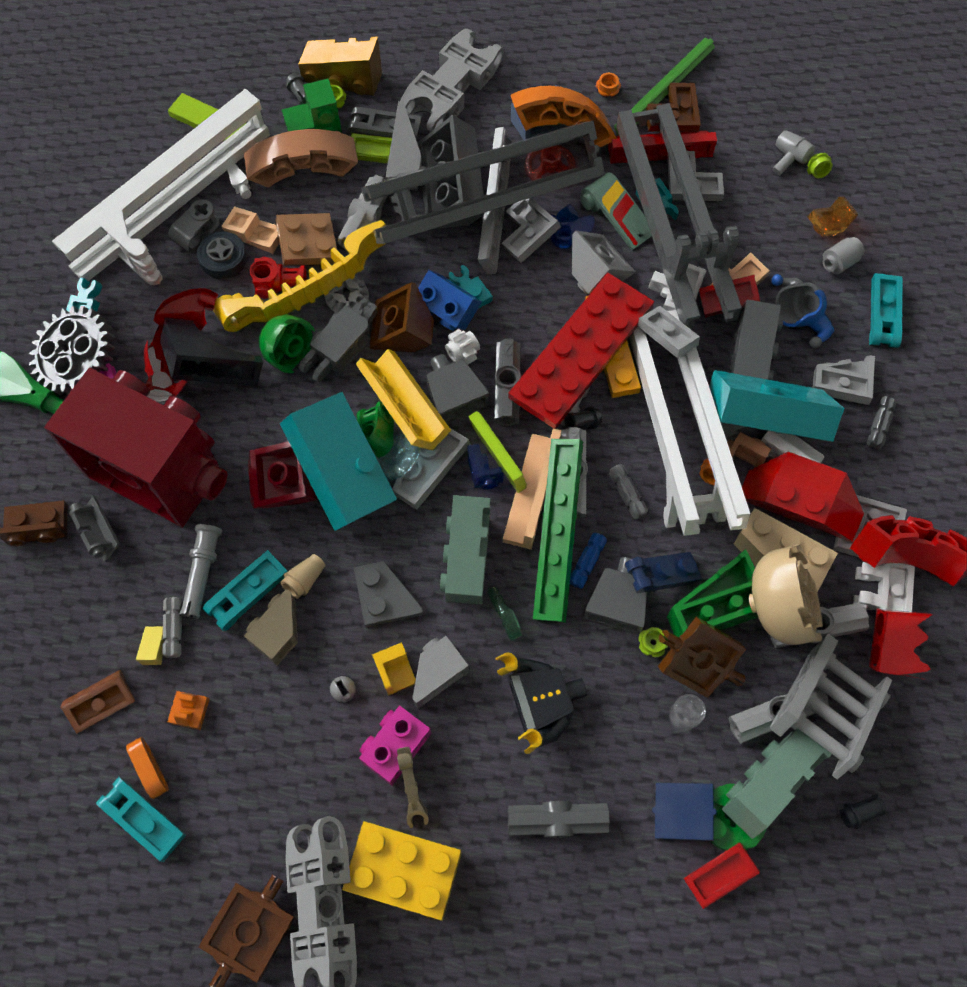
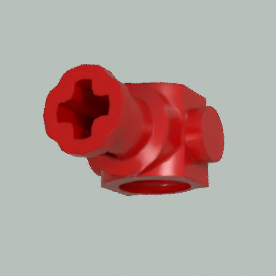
[250,257,307,299]

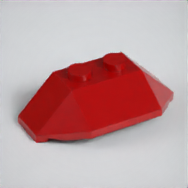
[742,452,864,543]

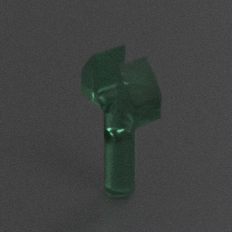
[487,587,522,641]

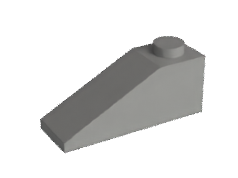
[386,101,426,191]

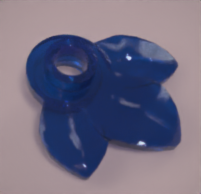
[549,204,595,248]

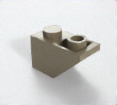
[244,589,298,666]

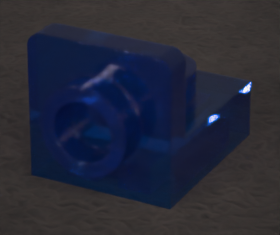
[467,444,504,490]

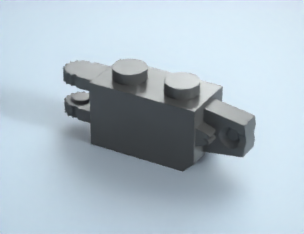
[299,298,378,382]

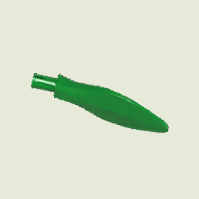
[0,351,64,414]

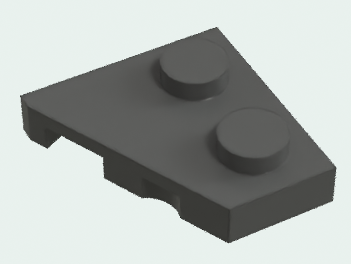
[354,561,423,628]

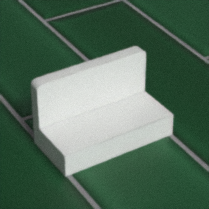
[761,431,824,463]

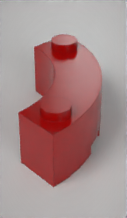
[850,515,967,587]

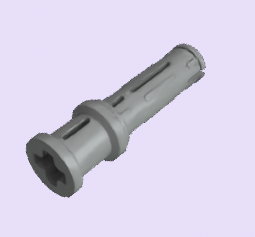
[180,524,222,619]

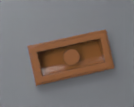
[60,670,135,734]

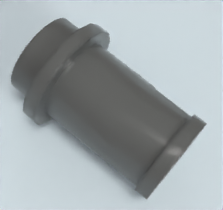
[286,73,306,105]

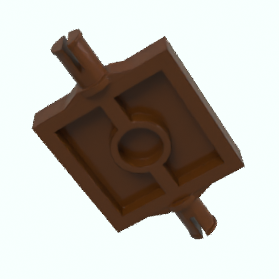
[658,616,747,698]
[198,874,296,987]

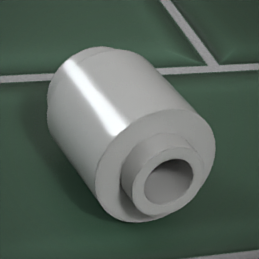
[823,237,865,274]

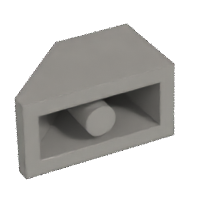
[413,636,469,709]

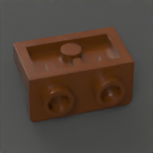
[0,500,68,546]

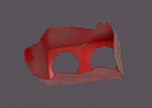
[869,608,933,680]

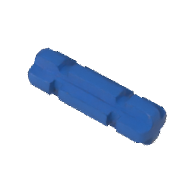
[570,532,607,589]

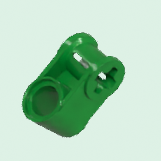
[357,400,395,458]

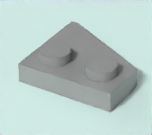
[812,355,875,405]

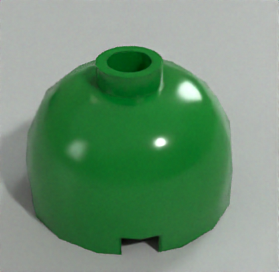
[259,314,315,373]

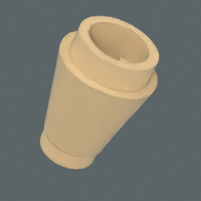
[281,554,325,599]

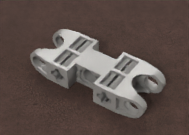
[400,29,504,132]
[286,816,357,987]

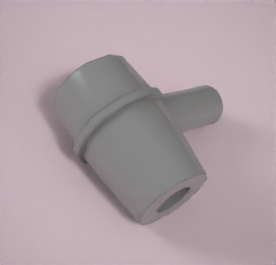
[772,130,815,176]

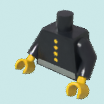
[496,652,587,754]

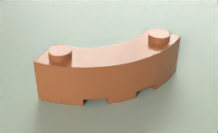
[244,129,358,187]

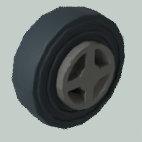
[197,231,247,279]

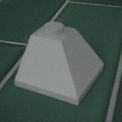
[572,231,636,294]

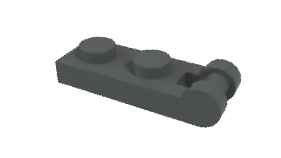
[347,107,422,142]

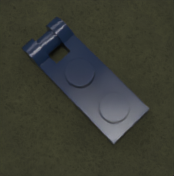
[625,552,702,593]

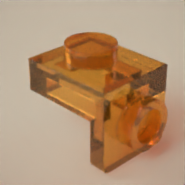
[807,196,858,237]

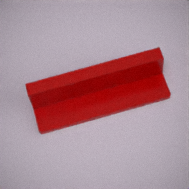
[607,130,717,164]

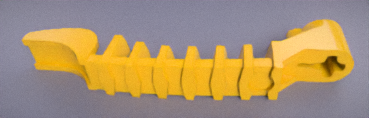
[213,220,386,332]

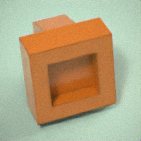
[167,691,210,730]

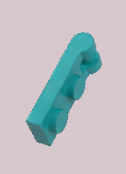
[869,273,903,348]
[203,550,288,631]
[96,776,186,862]

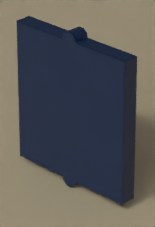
[652,783,718,841]

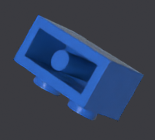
[418,270,482,331]

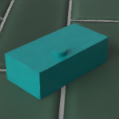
[709,370,845,442]
[280,392,397,531]

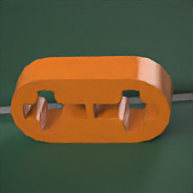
[126,737,169,799]

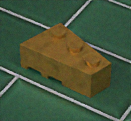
[299,37,382,96]

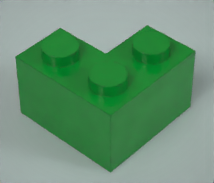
[282,79,342,133]

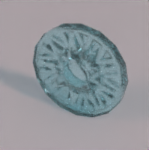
[376,432,420,481]

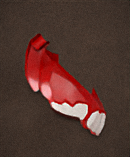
[144,288,218,402]

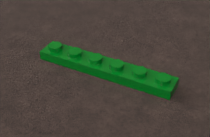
[533,438,584,623]

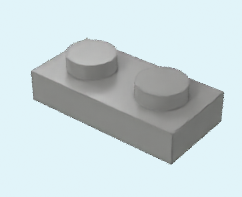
[638,306,700,358]

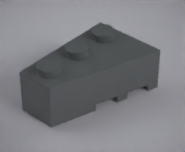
[729,299,784,380]

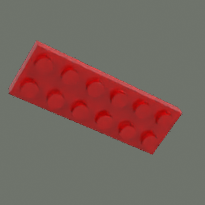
[508,273,655,429]

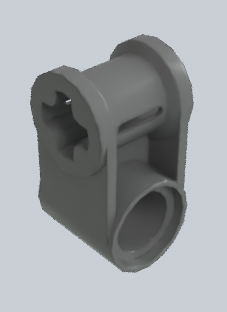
[168,200,220,254]

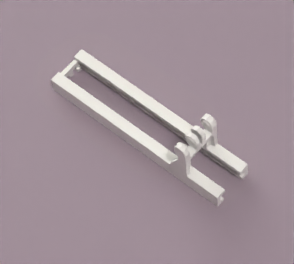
[52,89,270,286]
[629,310,750,536]

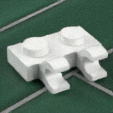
[853,562,915,613]

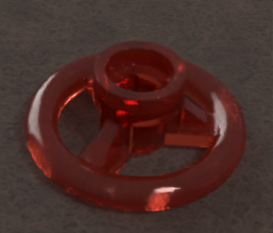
[524,145,576,181]

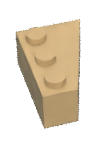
[734,508,838,592]

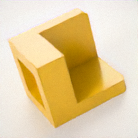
[372,642,416,696]

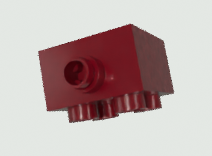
[44,367,228,528]

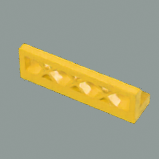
[356,349,452,451]

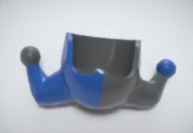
[771,274,834,349]

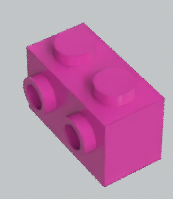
[359,705,431,786]

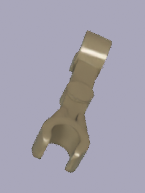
[397,747,429,828]

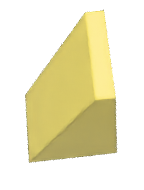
[136,626,164,665]

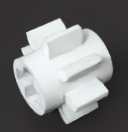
[445,329,480,365]

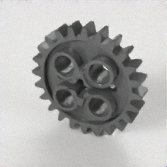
[29,306,116,396]

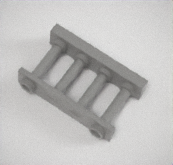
[770,633,892,780]

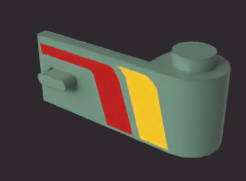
[580,172,652,250]

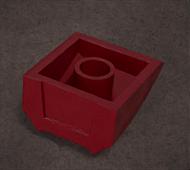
[248,441,318,509]

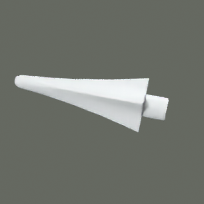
[227,163,251,199]

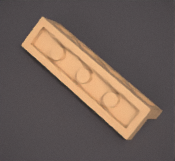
[503,428,562,550]

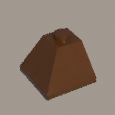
[369,282,434,352]

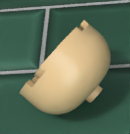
[749,545,823,645]

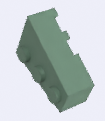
[440,495,490,605]
[722,728,832,839]

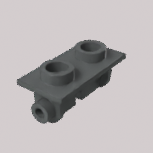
[69,496,120,562]

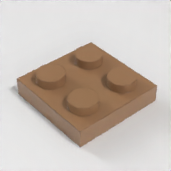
[276,213,337,266]

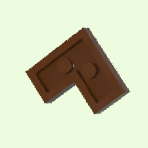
[646,83,701,132]

